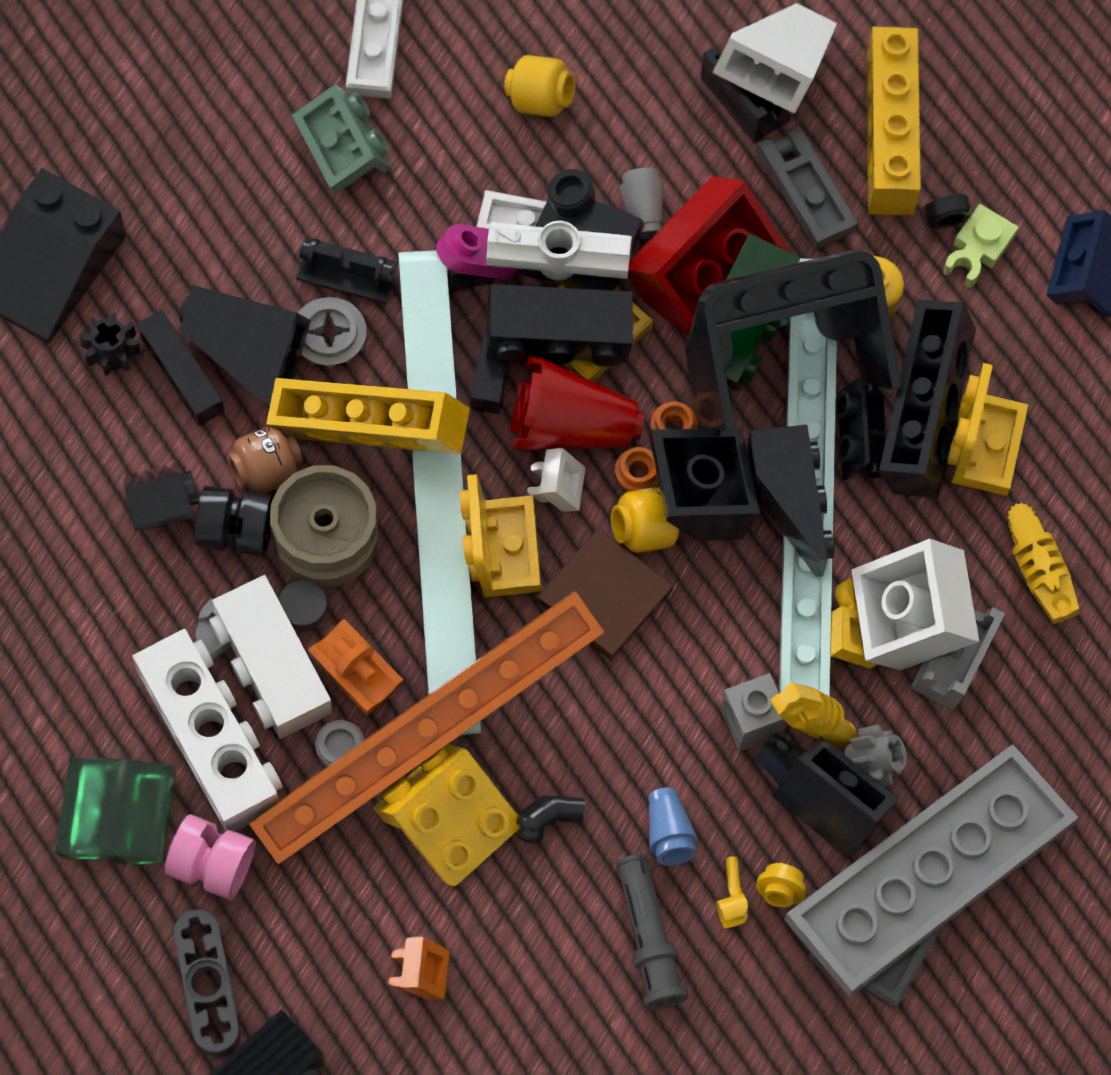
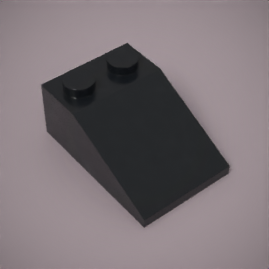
[0,168,126,344]

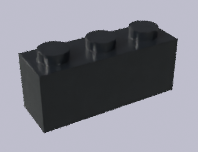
[486,284,633,367]

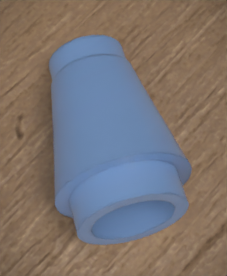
[648,787,698,866]

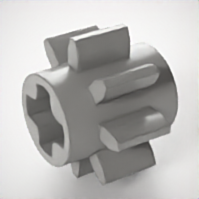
[845,725,907,787]

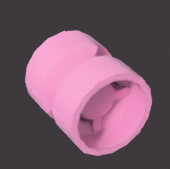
[164,814,256,901]

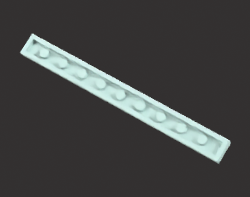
[779,258,837,695]

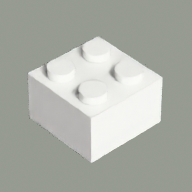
[851,539,979,671]

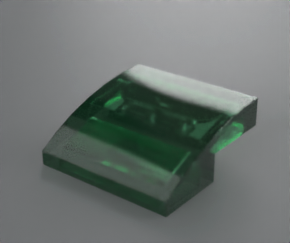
[55,758,176,864]

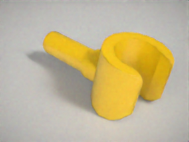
[716,856,748,929]

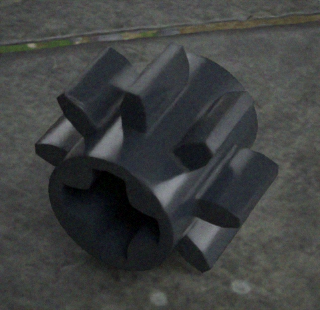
[80,313,140,376]

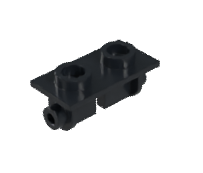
[296,238,399,304]
[835,376,886,481]

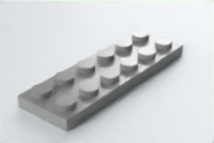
[785,744,1079,997]

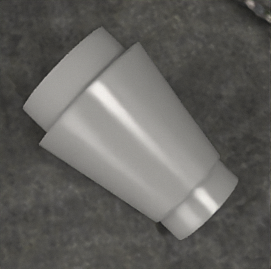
[619,168,664,240]

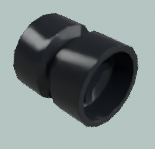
[195,486,274,556]

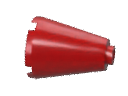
[510,356,645,451]

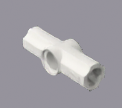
[486,221,632,280]

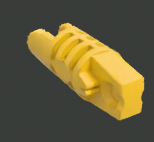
[1007,502,1079,624]
[770,682,857,747]

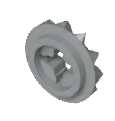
[298,297,367,370]

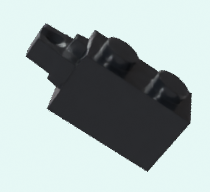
[754,733,898,859]

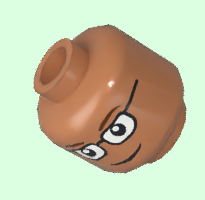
[227,426,302,494]

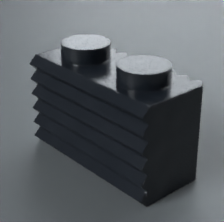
[123,462,200,532]
[209,1009,325,1075]

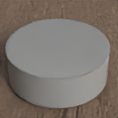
[315,720,364,767]

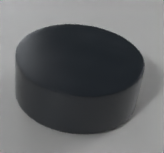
[547,169,596,217]
[924,194,972,229]

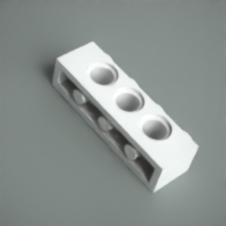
[132,628,283,832]

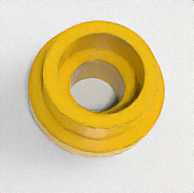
[756,863,806,908]

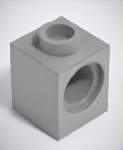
[720,673,787,752]

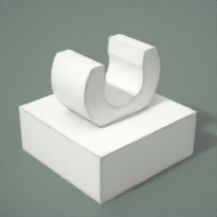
[527,448,586,512]

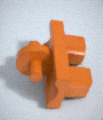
[308,619,404,716]

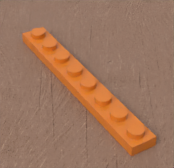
[249,591,604,865]

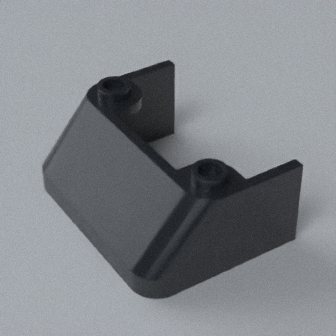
[685,250,901,432]

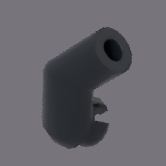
[516,795,585,843]

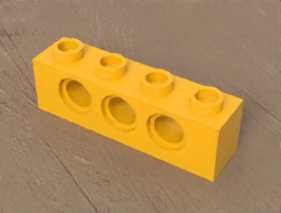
[866,27,921,216]
[266,378,470,454]

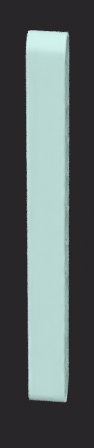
[398,250,481,735]

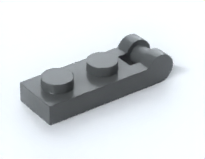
[755,126,858,250]

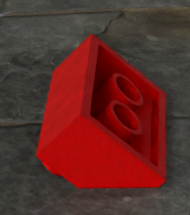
[628,176,790,336]

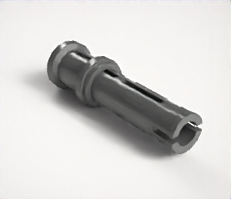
[616,854,689,1010]

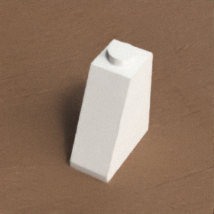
[712,3,837,114]

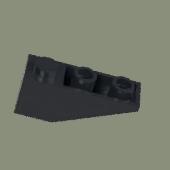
[747,425,834,577]

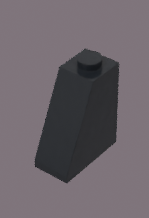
[179,285,311,405]

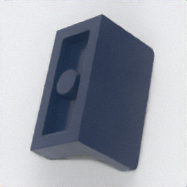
[1046,210,1111,317]

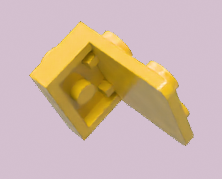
[947,363,1028,496]
[460,474,542,598]
[373,744,519,886]

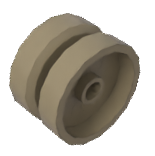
[270,465,378,588]

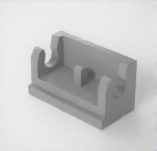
[910,599,1005,710]

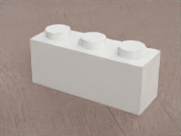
[209,575,332,740]

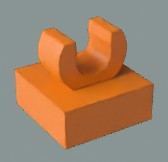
[388,937,450,1001]

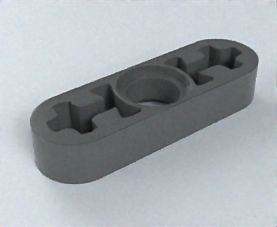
[174,909,240,1057]

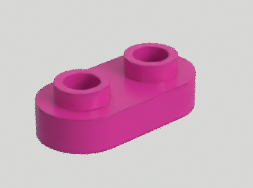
[436,224,519,280]

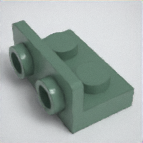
[292,85,393,193]

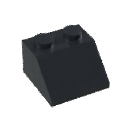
[649,428,760,541]

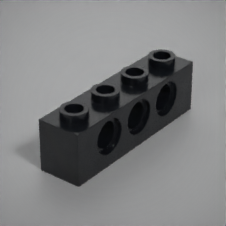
[879,300,976,498]

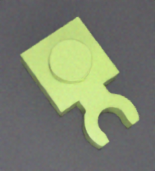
[943,204,1019,288]

